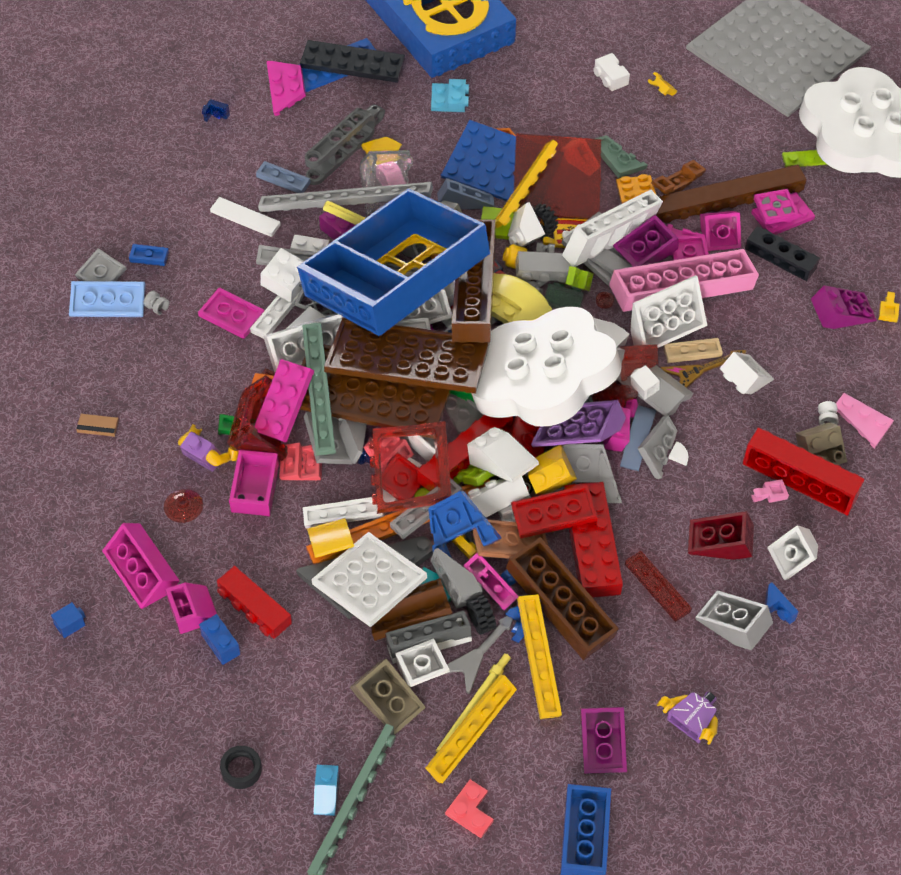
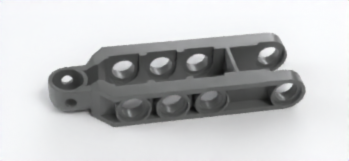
[305,104,385,185]

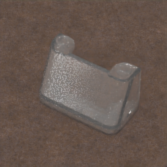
[360,150,413,218]

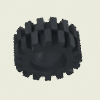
[533,204,558,239]
[466,595,496,635]

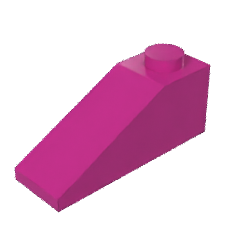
[463,553,519,611]

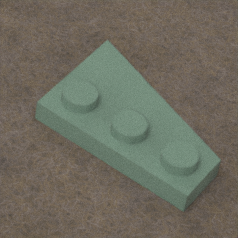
[591,135,648,178]

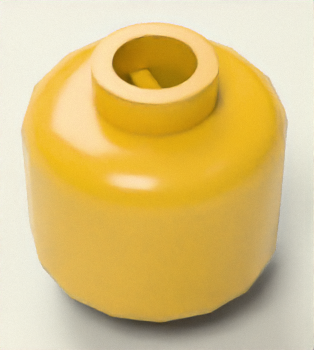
[502,244,527,269]

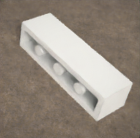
[468,476,530,517]

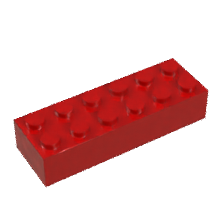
[743,428,865,516]
[564,482,623,598]

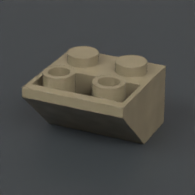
[795,422,847,465]

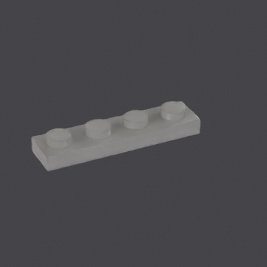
[390,477,463,539]

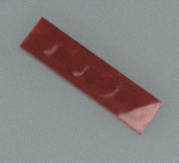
[625,551,692,622]

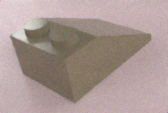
[349,659,426,735]

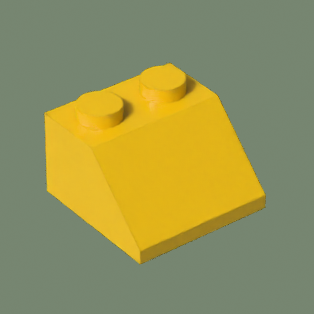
[528,445,577,495]

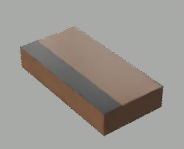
[76,414,119,437]

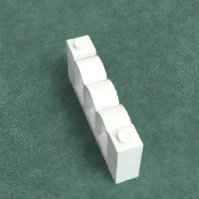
[562,190,663,267]

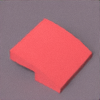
[364,428,414,472]
[279,442,322,480]

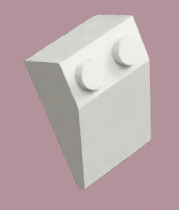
[467,427,539,482]

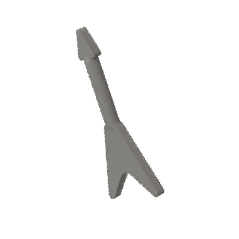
[447,616,513,694]

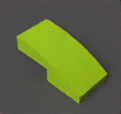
[566,266,594,291]

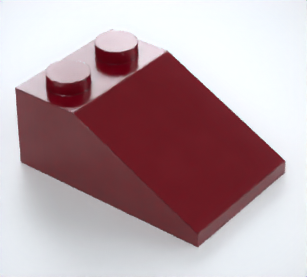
[688,511,754,560]

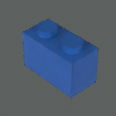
[199,614,240,665]

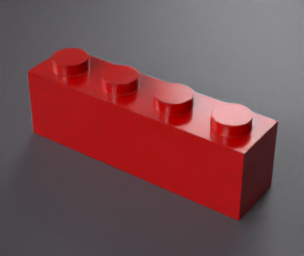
[217,565,292,639]

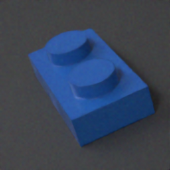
[129,244,169,266]

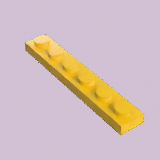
[495,140,558,228]
[517,594,562,719]
[425,675,517,783]

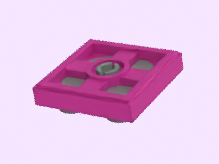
[754,189,800,225]

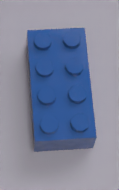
[560,784,611,875]

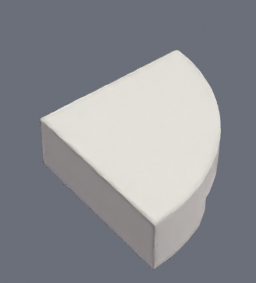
[669,441,688,466]

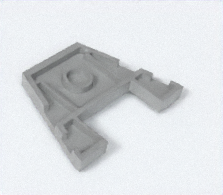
[552,444,622,503]

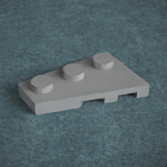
[637,415,677,479]

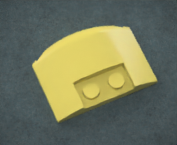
[492,273,552,324]

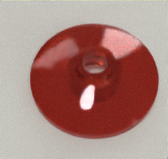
[164,489,203,523]

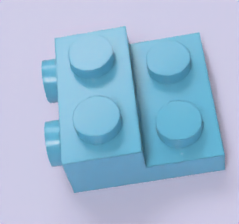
[431,79,469,112]

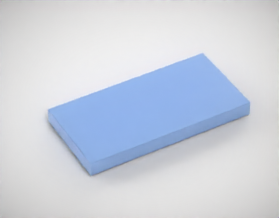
[69,281,145,317]

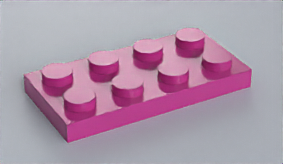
[253,359,314,443]

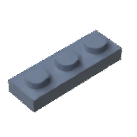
[256,161,310,193]

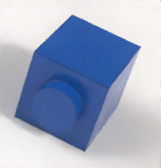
[51,602,86,638]

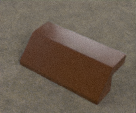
[371,578,452,641]

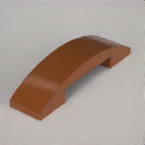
[651,160,706,194]

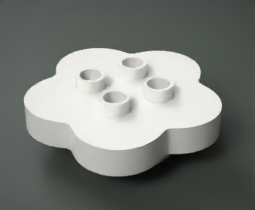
[799,67,901,178]
[471,307,622,426]

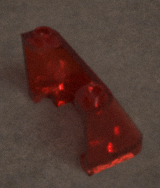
[227,375,288,461]

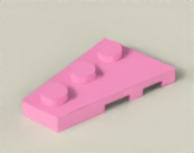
[836,393,894,449]

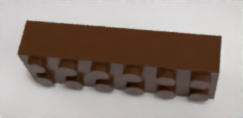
[506,537,619,661]

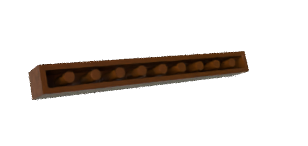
[656,165,807,223]

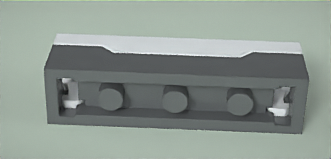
[385,611,472,664]

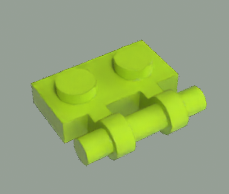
[454,464,495,487]

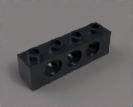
[745,226,820,282]

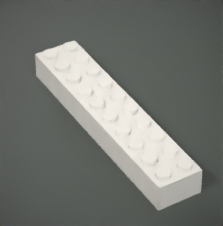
[263,289,452,372]

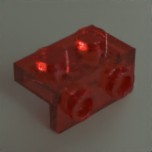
[592,381,638,408]

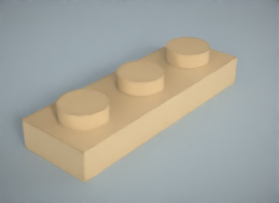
[664,338,723,363]

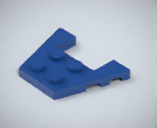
[429,491,502,558]

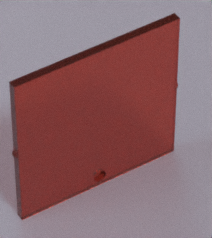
[513,133,602,219]

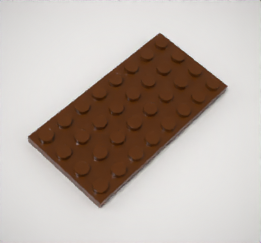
[324,318,490,394]
[299,344,451,439]

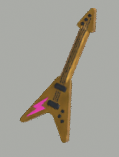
[661,350,746,388]

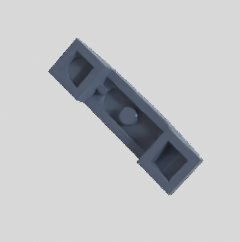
[620,405,656,471]

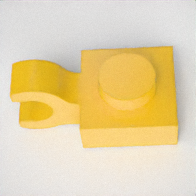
[648,72,677,96]
[878,291,899,323]

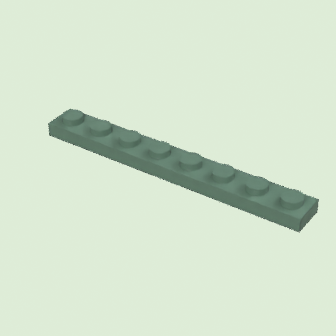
[302,322,336,456]
[307,724,396,875]

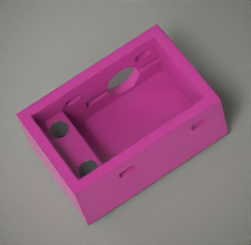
[229,450,279,516]

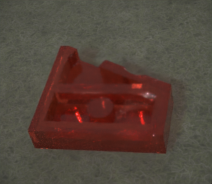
[620,344,658,381]

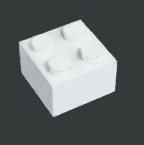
[261,248,304,302]

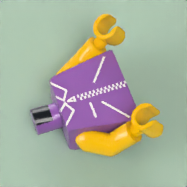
[178,424,239,472]
[657,692,718,745]

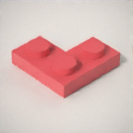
[445,779,494,838]

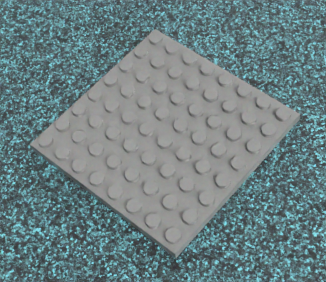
[686,0,871,117]

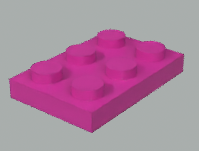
[751,192,815,235]
[198,287,264,339]

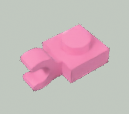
[751,479,789,503]

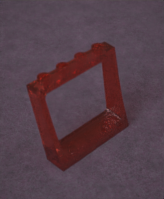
[369,421,451,514]

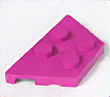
[267,61,306,116]
[667,224,709,260]

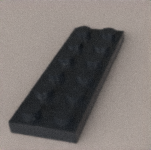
[300,40,405,83]

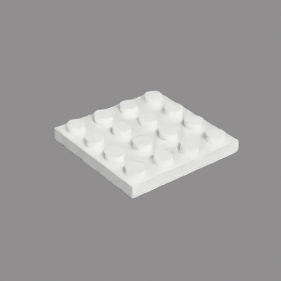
[312,532,427,627]

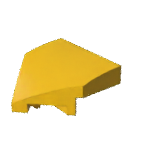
[361,137,402,166]

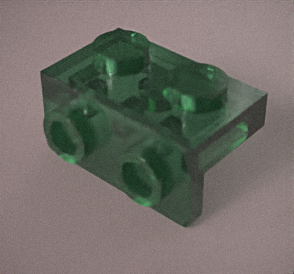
[545,282,585,309]

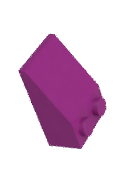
[613,215,678,267]
[580,707,627,774]

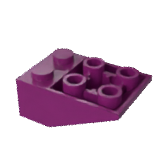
[811,285,877,329]

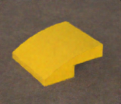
[307,518,354,558]

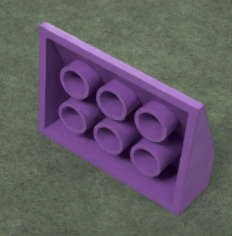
[531,400,626,447]

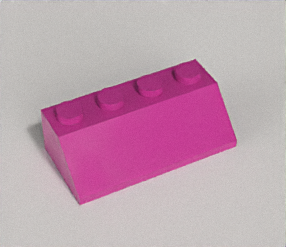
[102,523,180,609]

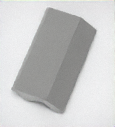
[616,351,693,416]

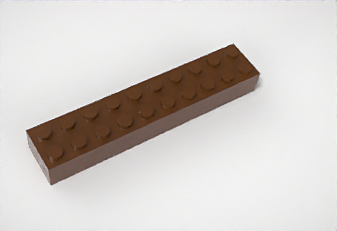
[452,219,496,343]

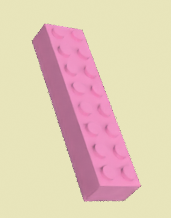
[609,249,759,312]

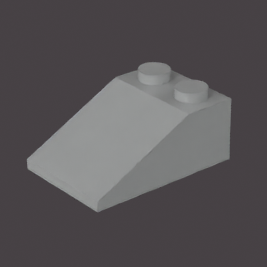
[695,590,773,650]

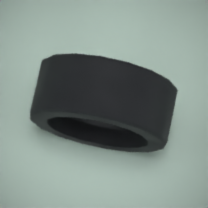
[220,746,262,789]

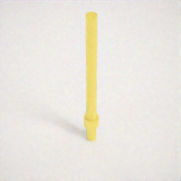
[436,653,511,752]

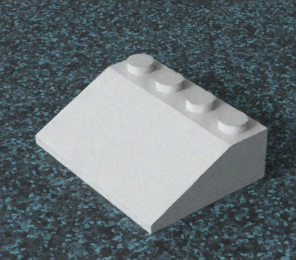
[630,275,707,354]

